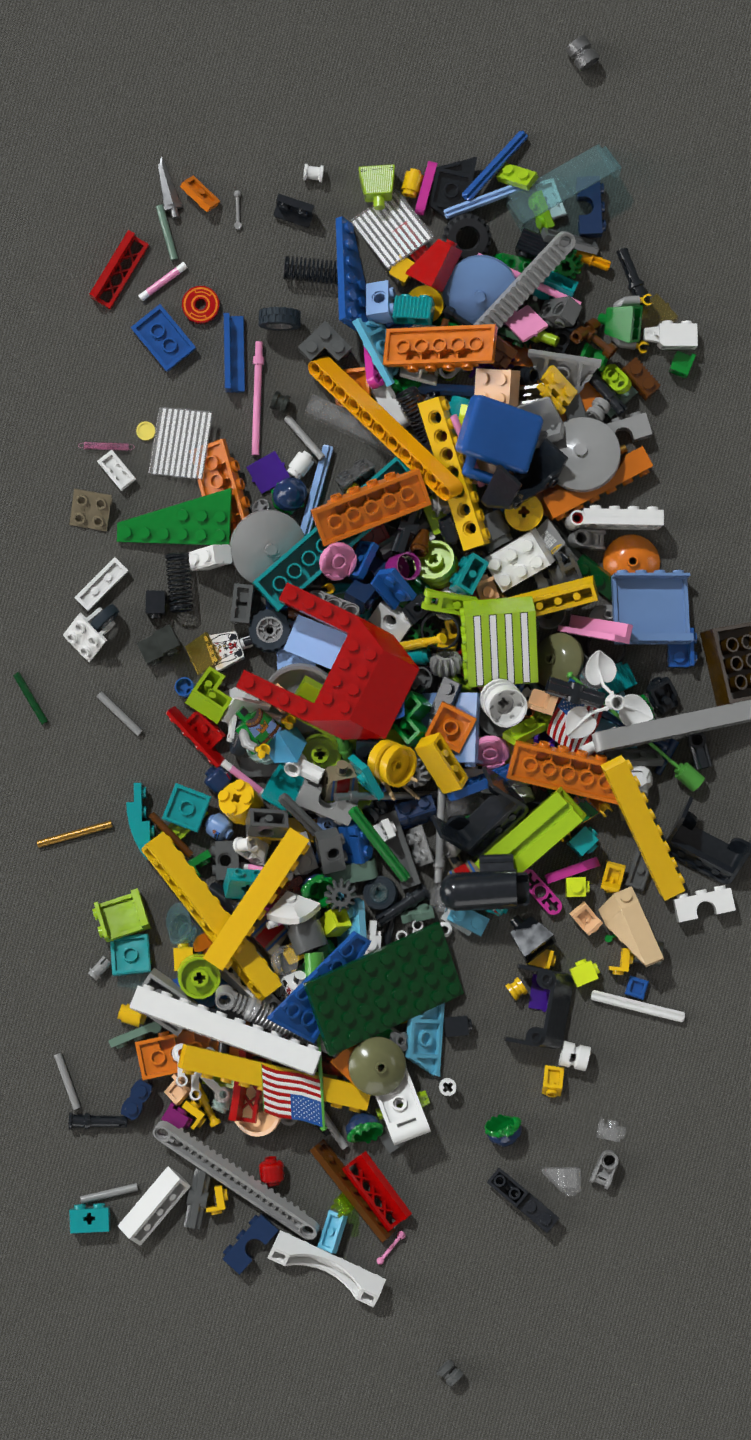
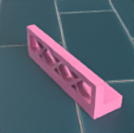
[557,615,633,644]

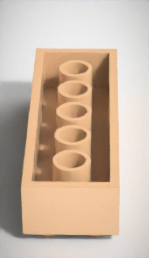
[472,368,520,485]

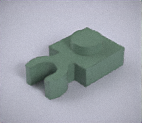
[400,904,435,924]

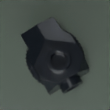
[646,677,678,715]

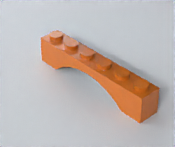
[540,446,653,522]

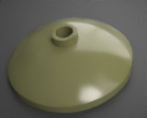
[537,633,584,687]
[348,1037,406,1096]

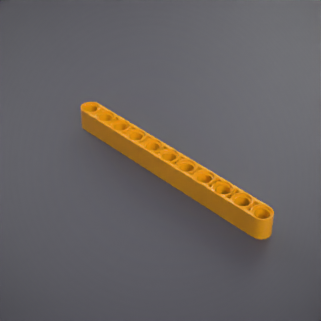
[308,356,463,501]

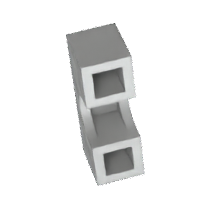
[603,411,652,442]
[295,778,358,826]

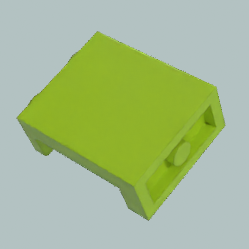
[92,888,151,942]

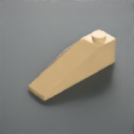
[598,886,664,967]

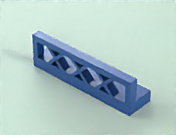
[224,313,245,393]

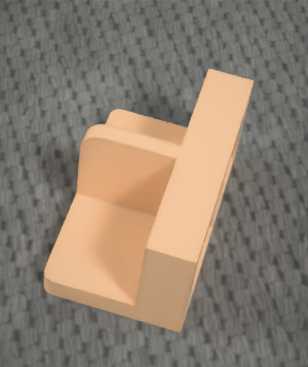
[527,689,558,716]

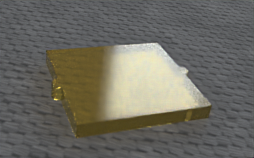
[641,293,678,329]
[185,632,220,675]

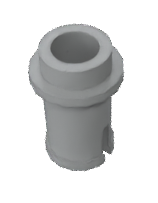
[88,956,112,981]

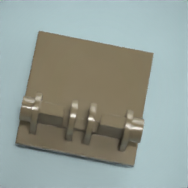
[69,488,113,532]

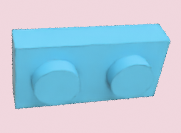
[447,910,490,937]
[317,1210,348,1254]

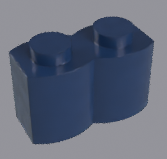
[121,1078,153,1120]

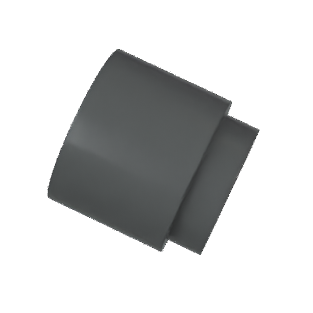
[470,509,514,554]
[287,915,329,956]

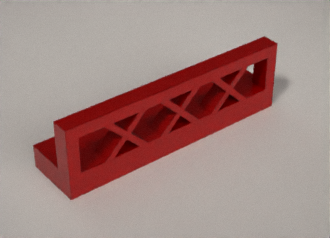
[89,230,149,309]
[228,1049,266,1123]
[342,1151,412,1232]

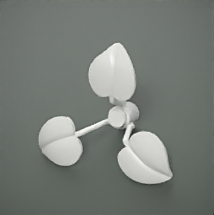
[565,650,653,739]

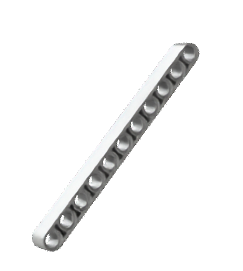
[591,700,751,754]

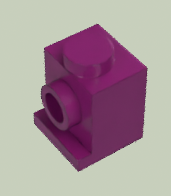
[161,1102,193,1129]

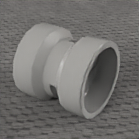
[585,397,611,422]

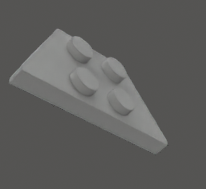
[528,349,602,393]

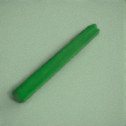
[348,806,410,882]

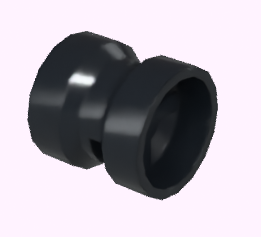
[362,800,389,823]

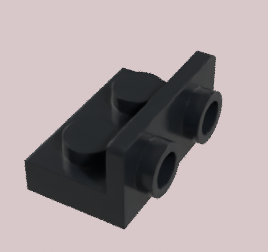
[273,193,315,228]

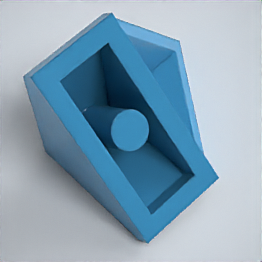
[267,727,307,764]

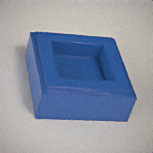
[624,975,649,1000]

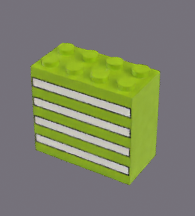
[459,596,538,687]

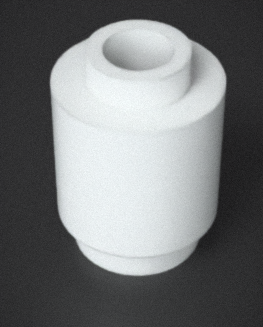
[287,451,314,480]

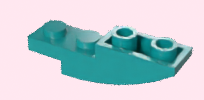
[126,783,155,860]

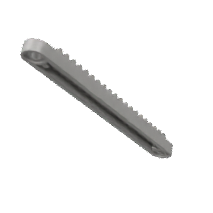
[437,231,576,379]
[153,1121,320,1240]

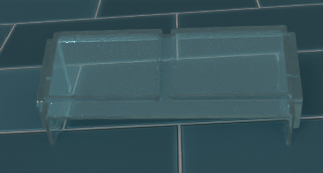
[506,144,622,231]

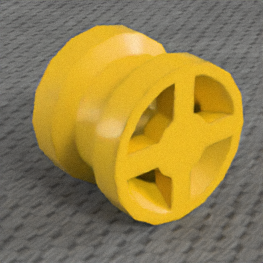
[505,977,529,1001]

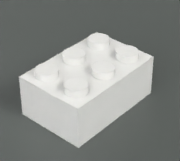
[484,528,555,593]

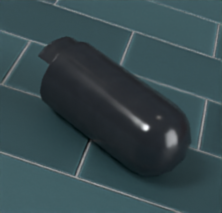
[439,854,530,911]

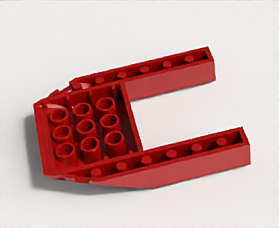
[236,582,420,740]

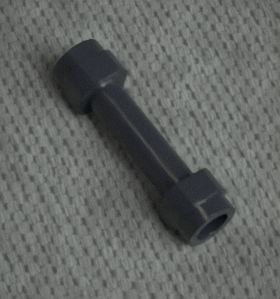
[441,305,473,325]

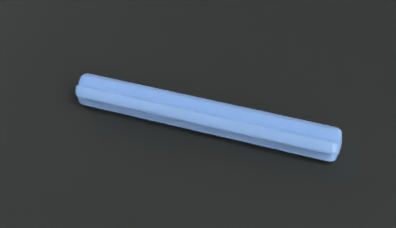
[444,185,525,219]
[300,445,333,536]

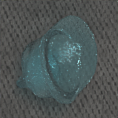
[166,903,197,945]

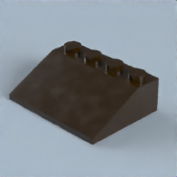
[700,622,751,707]

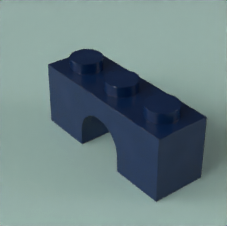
[576,177,606,238]
[344,556,386,615]
[222,1213,279,1275]

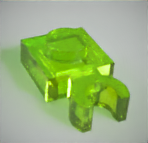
[331,1193,354,1218]

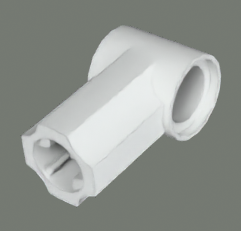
[284,754,325,784]

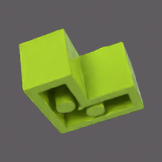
[185,666,232,724]

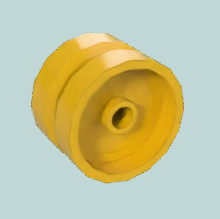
[367,739,417,788]

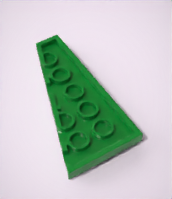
[117,488,232,545]

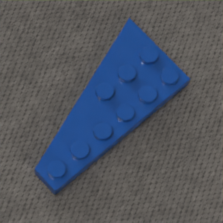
[336,216,369,332]
[266,931,371,1044]

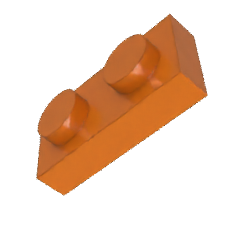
[180,175,220,212]

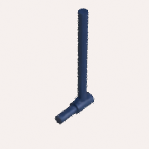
[601,711,679,776]

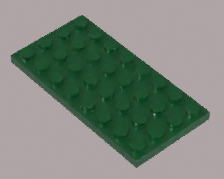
[303,922,464,1056]

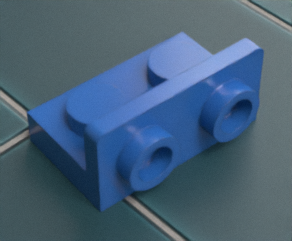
[347,541,379,582]
[371,568,417,610]
[667,628,697,668]

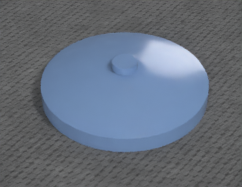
[443,255,516,324]

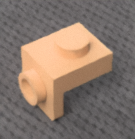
[569,901,603,935]
[164,1074,191,1106]

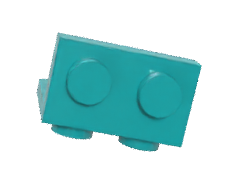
[261,763,305,816]

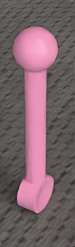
[377,1231,405,1265]

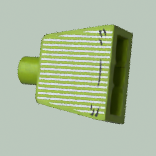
[359,164,395,210]

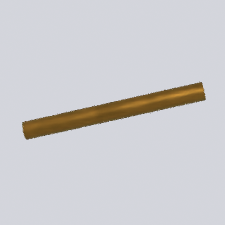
[36,820,113,848]

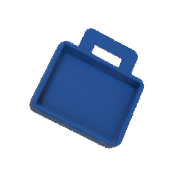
[455,395,543,485]

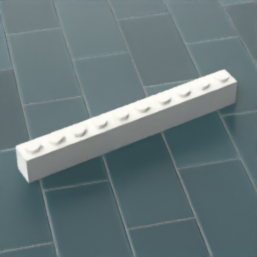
[129,984,322,1076]

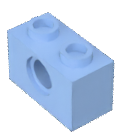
[366,280,396,324]

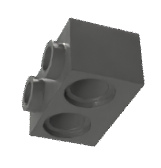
[538,296,582,330]
[230,583,255,625]

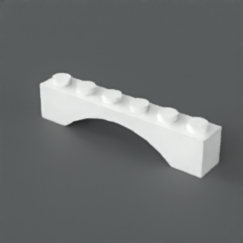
[267,1230,386,1307]

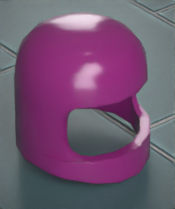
[385,552,421,581]

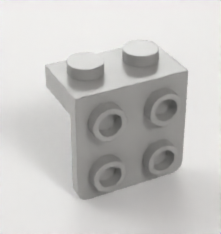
[517,397,565,448]

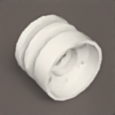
[479,679,528,728]

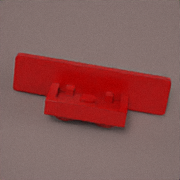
[166,706,226,768]

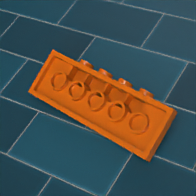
[383,324,498,373]
[189,439,250,537]
[310,468,432,547]
[506,740,618,805]
[135,1020,257,1080]

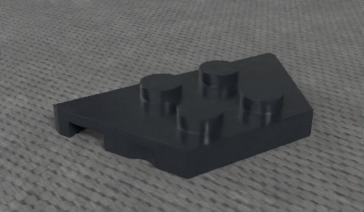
[429,157,477,230]

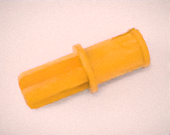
[576,250,611,271]

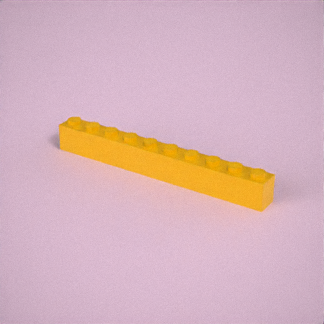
[141,832,282,1001]
[178,1044,371,1113]

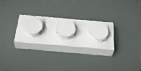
[74,557,129,612]

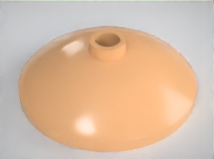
[235,1086,281,1137]

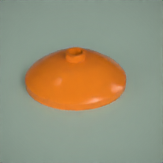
[603,534,660,575]

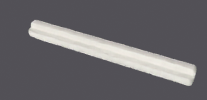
[591,990,685,1022]

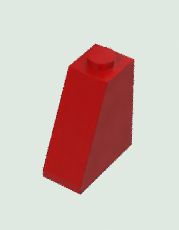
[405,239,462,292]

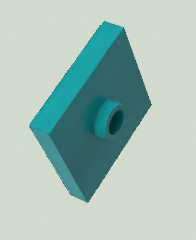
[348,754,384,800]
[162,783,212,833]
[110,933,151,976]

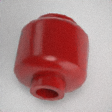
[259,1156,285,1186]

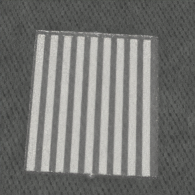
[350,189,435,270]
[149,407,213,480]

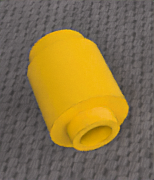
[401,168,424,198]
[117,1004,147,1027]

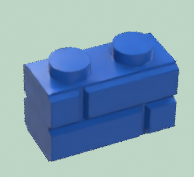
[338,820,373,864]

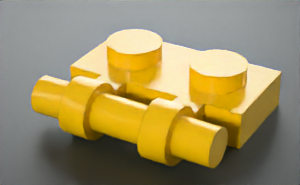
[536,365,578,415]

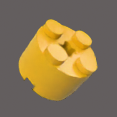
[505,496,543,532]
[218,779,263,825]

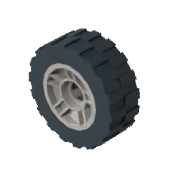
[259,307,301,331]
[248,609,291,653]

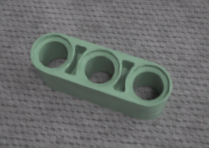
[320,856,378,884]

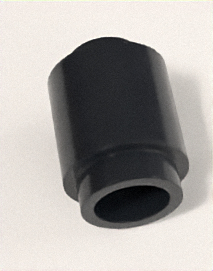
[512,365,539,386]
[438,515,460,545]

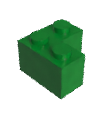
[392,691,432,747]

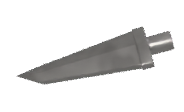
[158,156,183,219]

